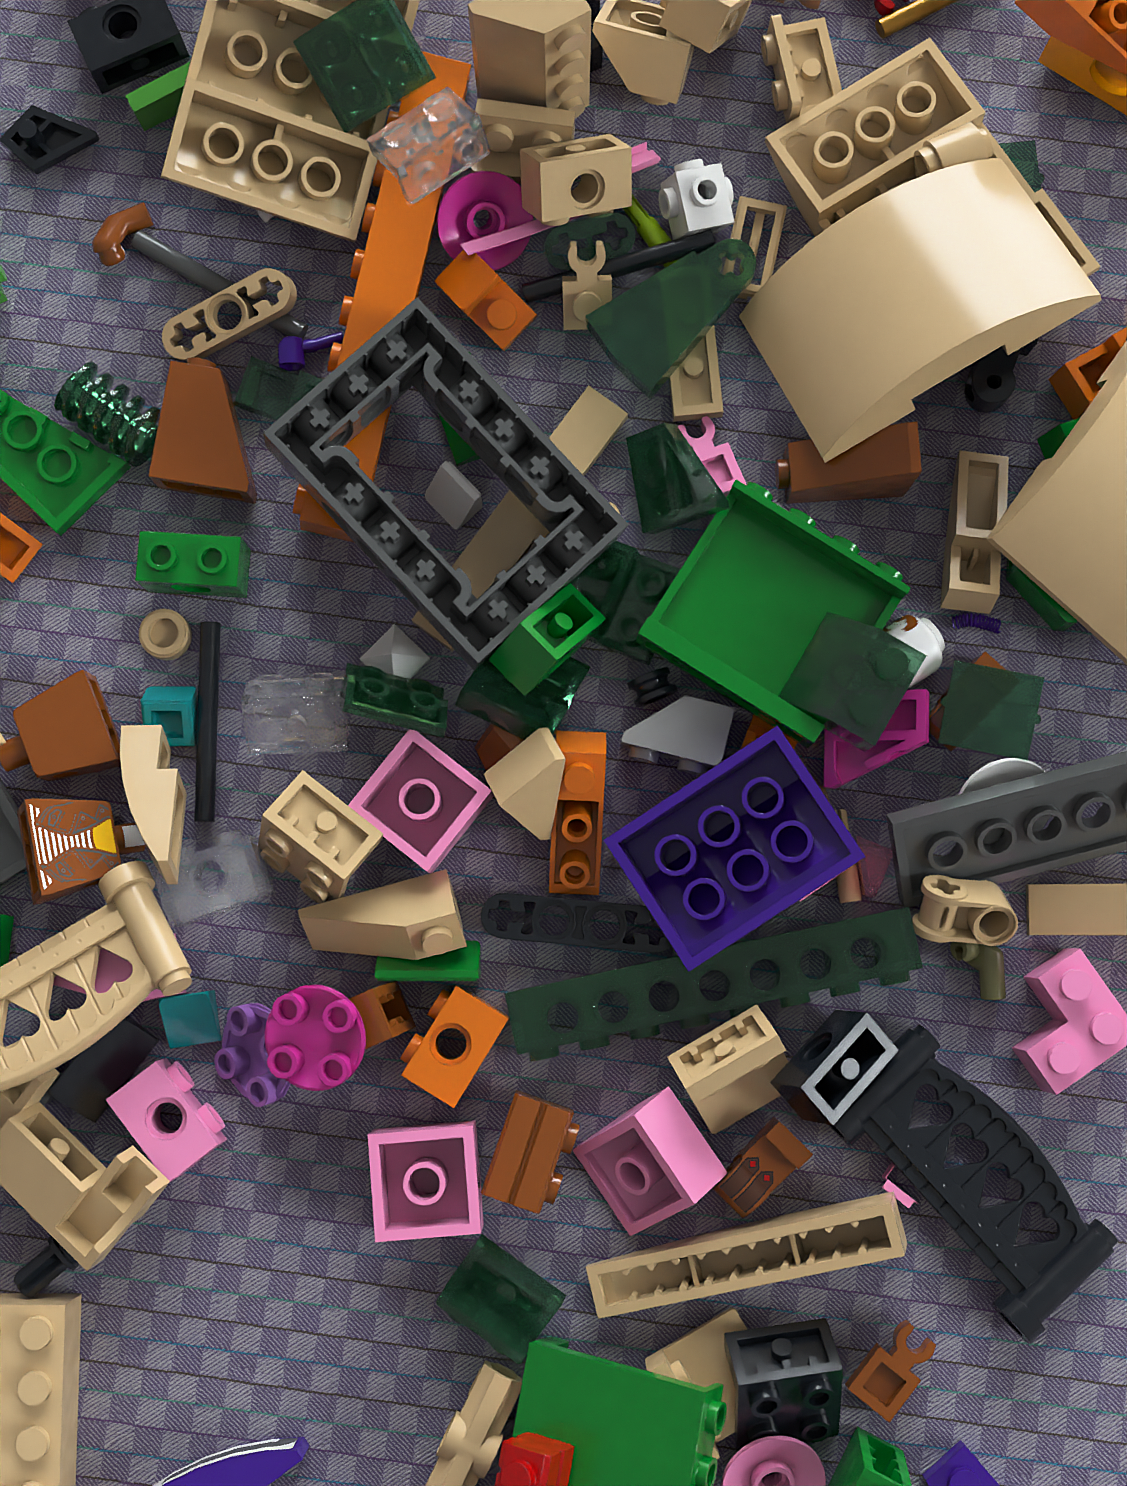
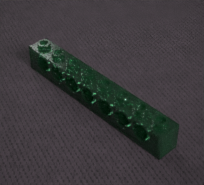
[505,907,923,1062]

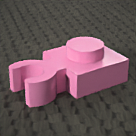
[677,416,746,509]

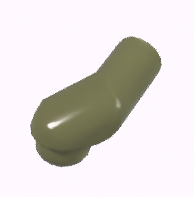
[950,942,1006,1000]

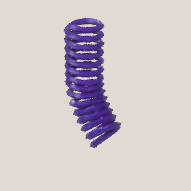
[952,612,1001,634]

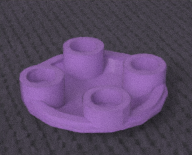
[214,1003,291,1107]

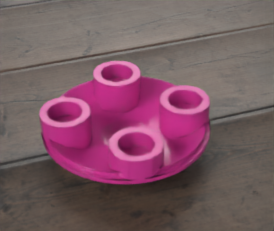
[265,985,366,1091]

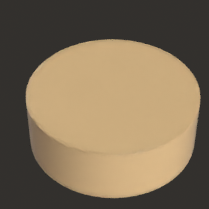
[139,609,192,661]

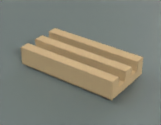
[718,196,787,300]

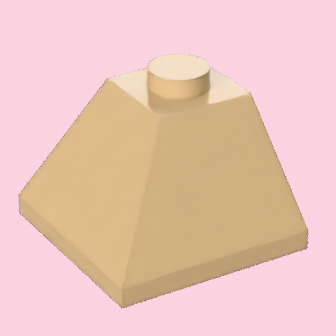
[592,0,695,105]

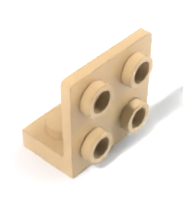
[258,770,384,904]
[667,1004,789,1134]
[645,1307,748,1459]

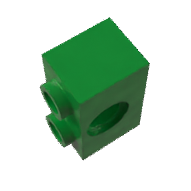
[135,531,251,598]
[489,583,606,696]

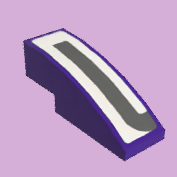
[153,1437,310,1486]

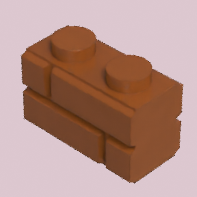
[481,1090,580,1214]

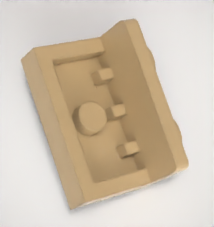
[761,14,842,124]

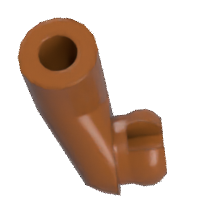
[92,202,154,266]

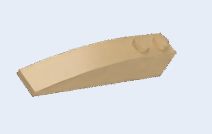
[586,1191,907,1319]

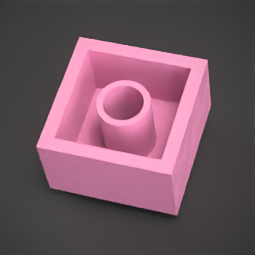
[348,727,494,873]
[367,1120,484,1242]

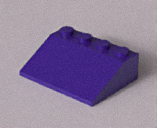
[604,725,866,972]

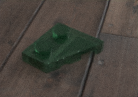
[626,423,730,534]

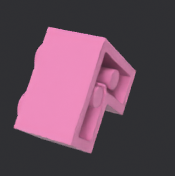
[1012,948,1127,1095]

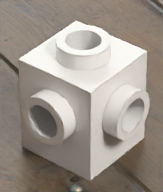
[659,159,734,240]

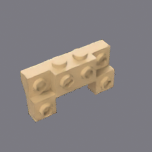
[0,1040,170,1271]

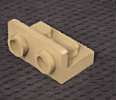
[471,98,576,184]

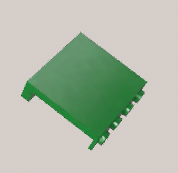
[636,479,911,748]
[512,1336,727,1486]

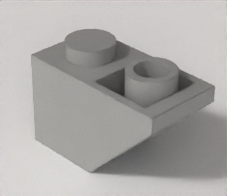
[620,695,735,776]

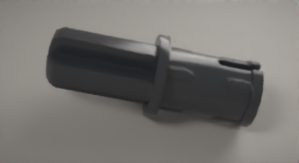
[14,1236,79,1298]

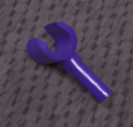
[278,331,344,372]

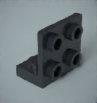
[724,1318,843,1451]

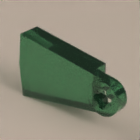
[585,239,756,400]

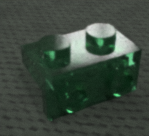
[436,1234,566,1364]

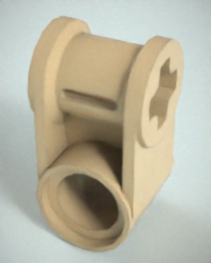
[910,875,1018,946]

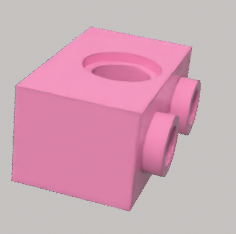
[106,1058,227,1183]

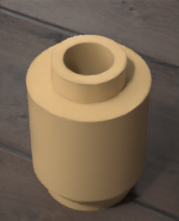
[914,122,993,177]

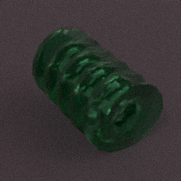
[54,361,161,467]

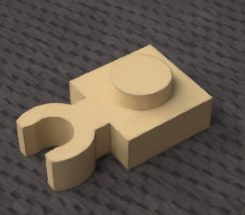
[562,241,613,330]

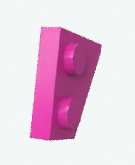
[824,689,929,789]

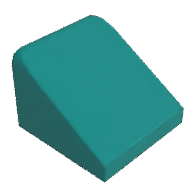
[140,686,197,746]
[158,990,222,1049]

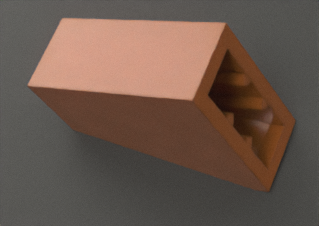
[149,357,257,504]
[775,422,922,504]

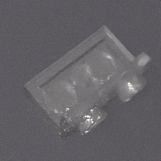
[366,86,490,204]
[241,672,350,755]

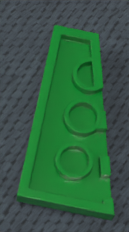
[0,390,131,536]

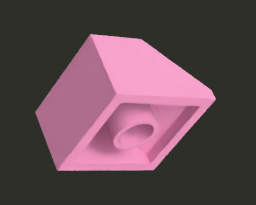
[572,1086,728,1236]

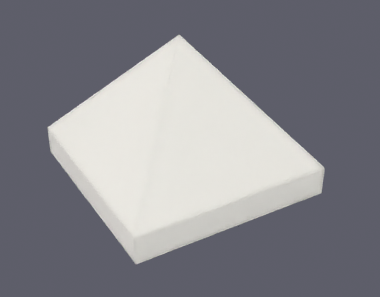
[360,624,430,694]

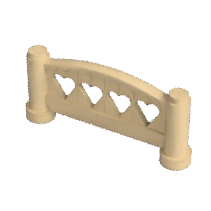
[0,861,192,1092]

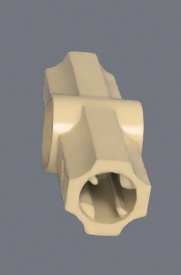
[425,1360,523,1486]

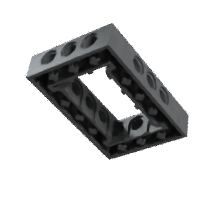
[263,297,629,671]

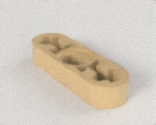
[162,268,297,361]

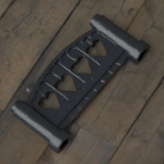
[829,1024,1118,1344]

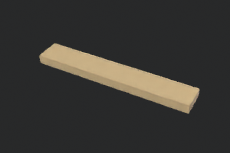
[412,385,628,652]

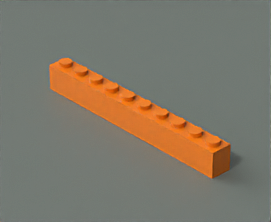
[293,49,471,543]

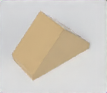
[483,728,566,840]

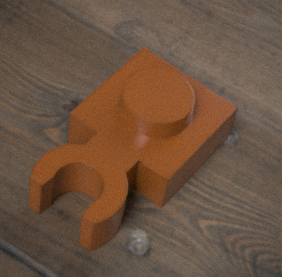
[845,1320,936,1423]

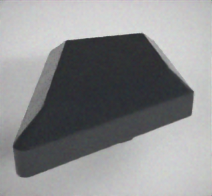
[0,105,100,174]

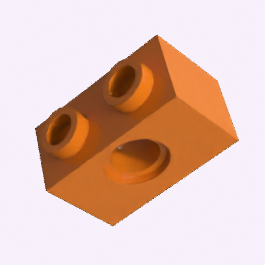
[400,985,510,1108]

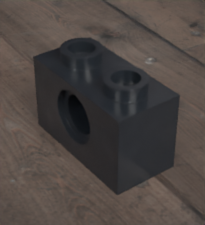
[67,0,190,94]
[770,1010,898,1126]

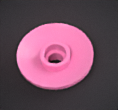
[721,1436,826,1486]

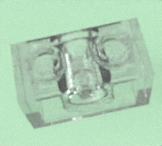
[151,829,276,928]

